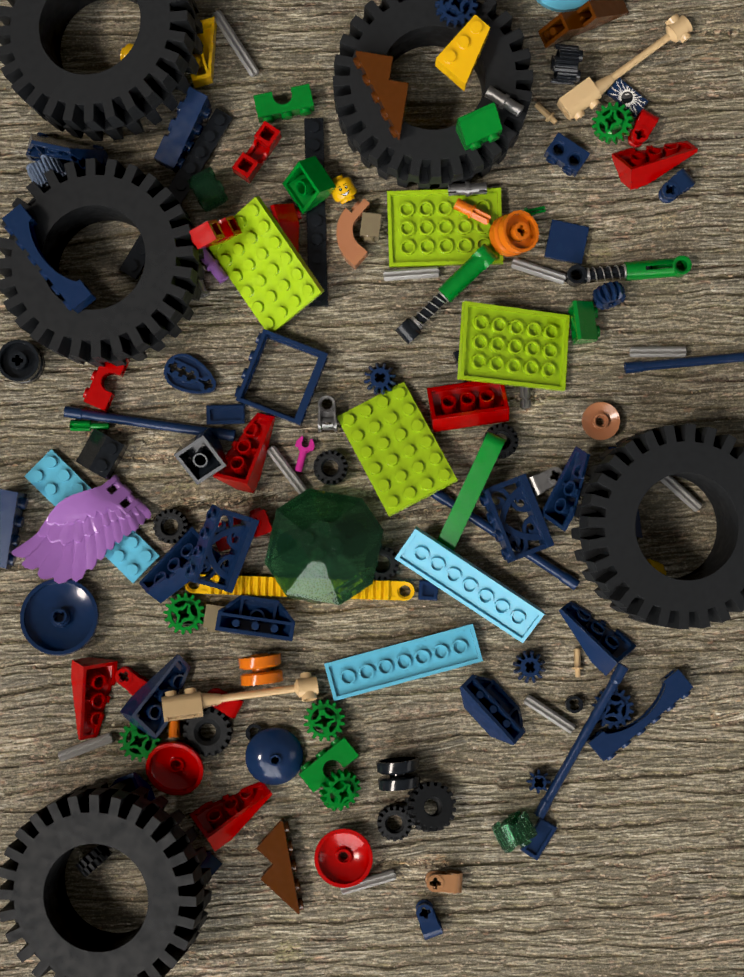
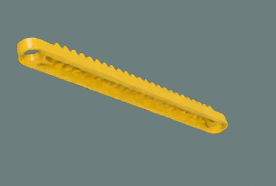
[184,574,415,601]

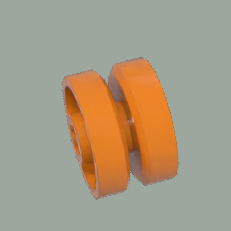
[489,210,539,257]
[238,653,283,686]

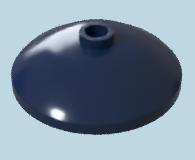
[245,727,303,785]

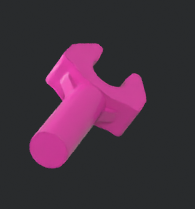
[294,436,315,472]

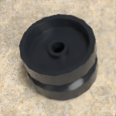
[0,339,45,385]
[376,756,421,791]

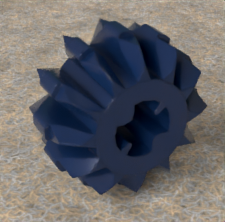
[592,281,626,310]
[364,362,396,395]
[513,650,546,683]

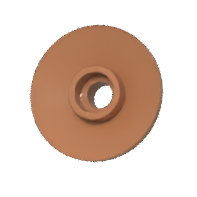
[582,402,620,440]

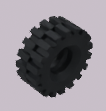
[183,707,233,757]
[404,782,456,832]

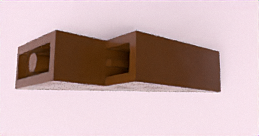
[538,0,629,48]
[352,51,409,140]
[256,818,304,915]

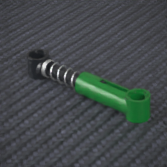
[395,243,498,344]
[566,255,692,287]

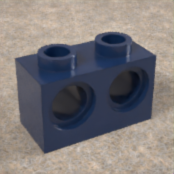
[544,132,590,177]

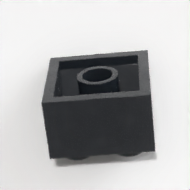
[174,428,227,485]
[76,429,128,480]

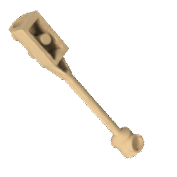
[556,14,693,121]
[161,672,319,722]

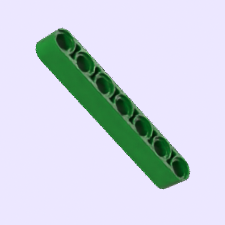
[437,431,506,551]

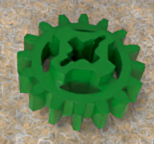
[592,102,634,145]
[163,593,205,635]
[304,699,345,741]
[118,723,161,762]
[319,769,361,811]

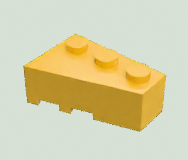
[435,14,490,91]
[190,17,217,88]

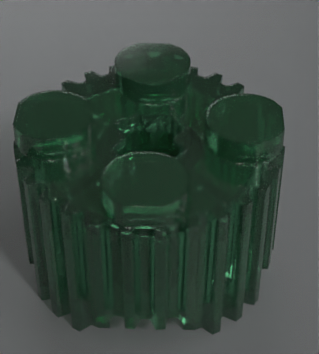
[187,167,229,212]
[491,810,537,853]

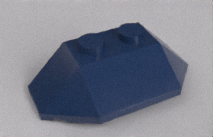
[215,595,295,641]
[460,674,525,745]

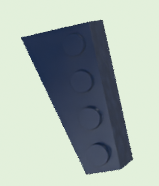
[154,86,212,172]
[0,489,28,569]
[139,527,222,603]

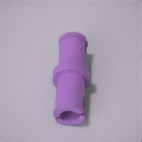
[200,248,229,284]

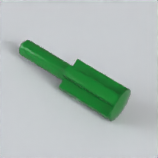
[70,420,110,431]

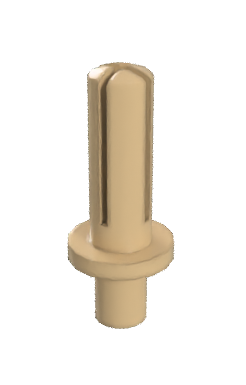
[534,102,558,125]
[572,648,584,677]

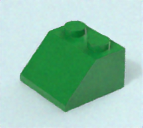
[456,102,503,151]
[282,156,336,214]
[568,301,600,345]

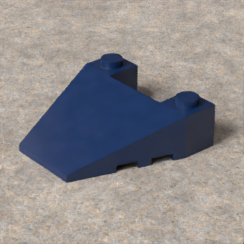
[26,132,108,169]

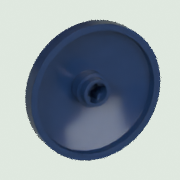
[20,579,99,656]

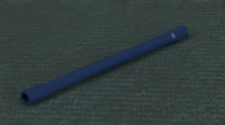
[624,352,744,374]
[64,406,236,441]
[430,490,580,590]
[534,663,629,819]

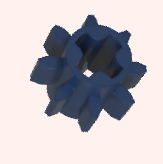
[526,768,551,794]

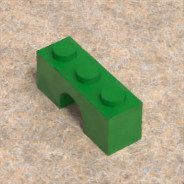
[253,84,315,124]
[299,735,359,793]

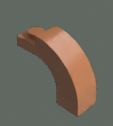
[336,199,370,270]

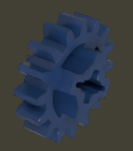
[435,0,478,28]
[591,688,634,729]

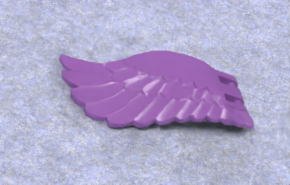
[11,475,152,584]

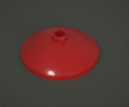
[146,741,204,795]
[314,828,373,888]

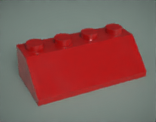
[427,381,509,432]

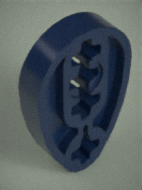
[164,353,217,395]

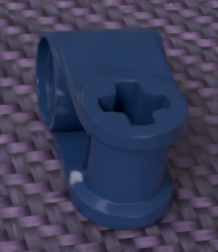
[658,168,696,203]
[416,899,444,940]

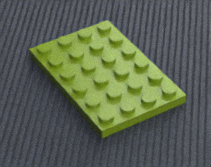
[387,188,503,268]
[208,196,324,333]
[457,301,570,391]
[337,382,458,517]

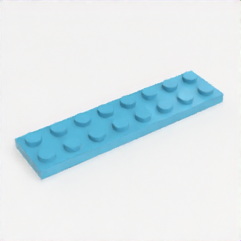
[24,449,160,583]
[395,526,545,643]
[324,623,483,701]

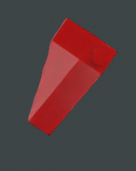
[612,141,698,190]
[270,203,302,253]
[213,413,275,493]
[71,657,117,740]
[190,782,273,851]

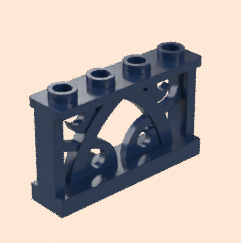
[479,473,554,563]
[185,504,259,593]

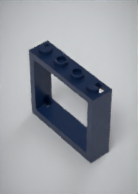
[235,329,329,427]

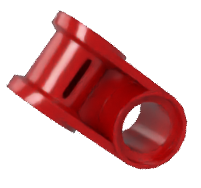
[627,108,659,148]
[115,666,149,696]
[207,688,244,719]

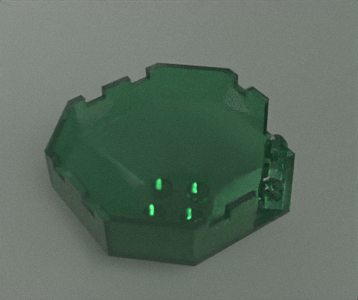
[265,488,385,605]

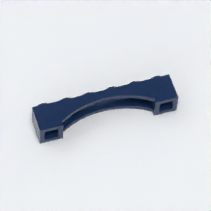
[2,204,97,313]
[586,668,693,762]

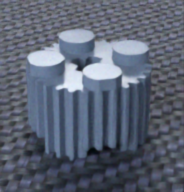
[26,155,67,188]

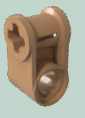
[425,870,463,894]

